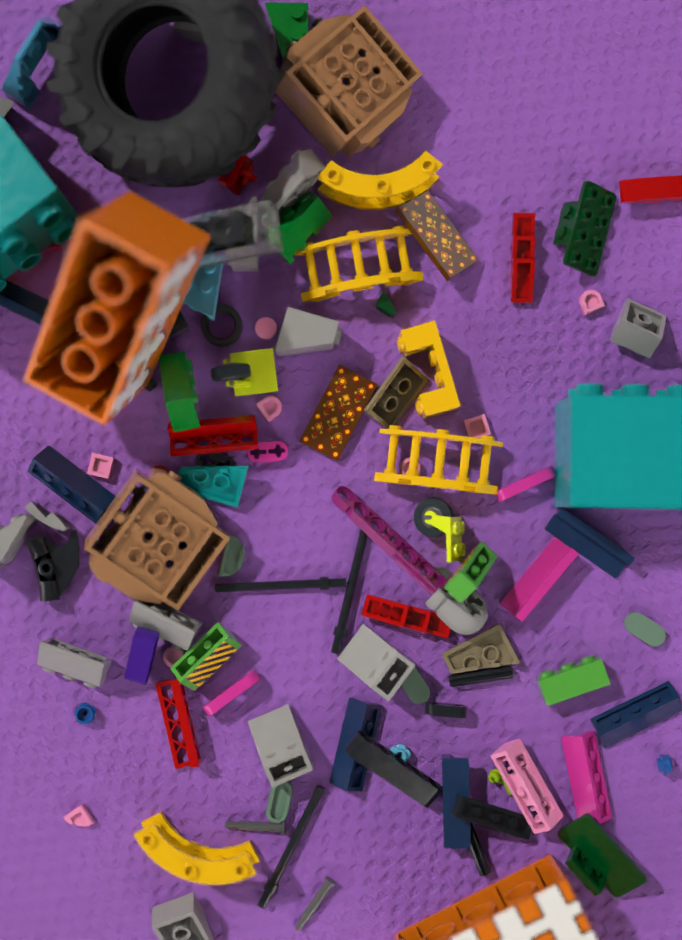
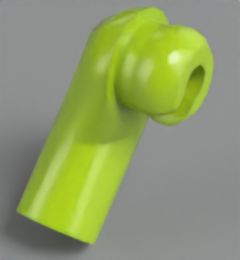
[488,769,512,795]

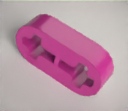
[247,441,288,463]

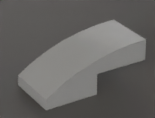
[24,501,71,531]

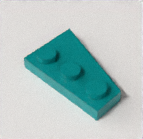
[178,466,249,508]

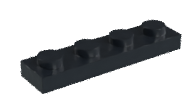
[451,794,532,840]

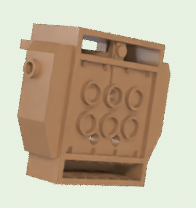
[275,5,423,158]
[84,467,230,611]

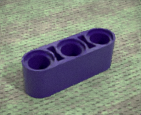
[124,626,160,685]

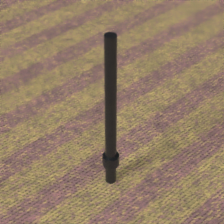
[331,529,368,654]
[215,577,346,592]
[258,785,325,909]

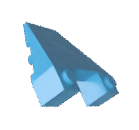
[2,16,61,110]

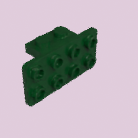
[553,181,617,277]
[557,813,647,898]

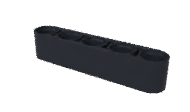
[345,731,443,808]

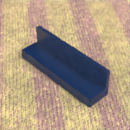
[0,280,51,326]
[27,446,116,524]
[544,507,635,578]
[590,681,682,748]
[330,697,382,792]
[442,754,471,848]

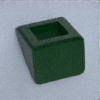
[375,291,396,319]

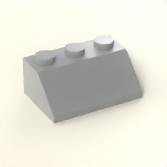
[262,149,326,221]
[128,600,203,651]
[37,637,113,688]

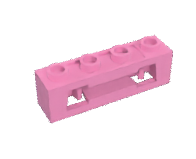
[491,738,563,834]

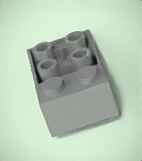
[0,513,37,568]
[337,624,416,701]
[248,704,314,788]

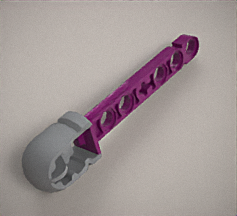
[332,486,488,635]

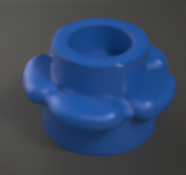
[74,703,96,724]
[656,754,673,776]

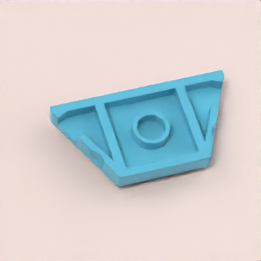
[183,252,225,320]

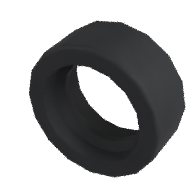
[201,304,243,347]

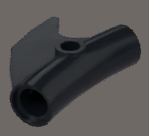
[26,530,80,601]

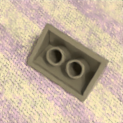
[363,356,428,429]

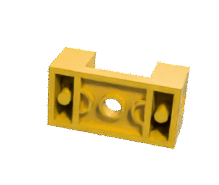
[396,320,460,419]

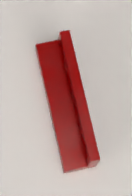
[168,415,258,457]
[155,678,202,769]

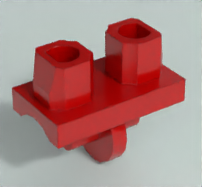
[219,154,257,196]

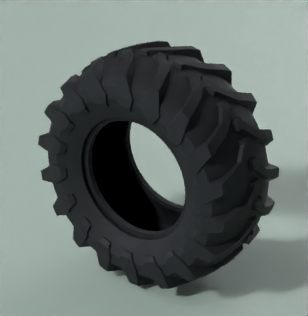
[47,0,281,188]

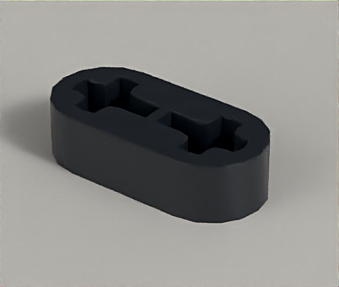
[196,453,237,466]
[425,701,467,718]

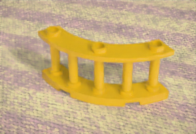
[317,151,443,211]
[294,225,424,302]
[374,425,503,495]
[133,811,260,885]

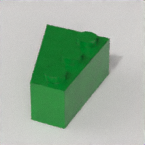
[265,3,309,61]
[261,191,332,264]
[159,351,200,433]

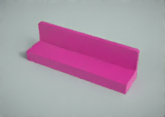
[500,537,578,622]
[561,731,612,824]

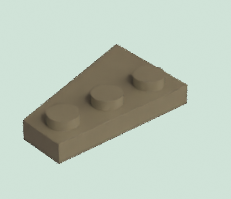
[441,623,520,674]

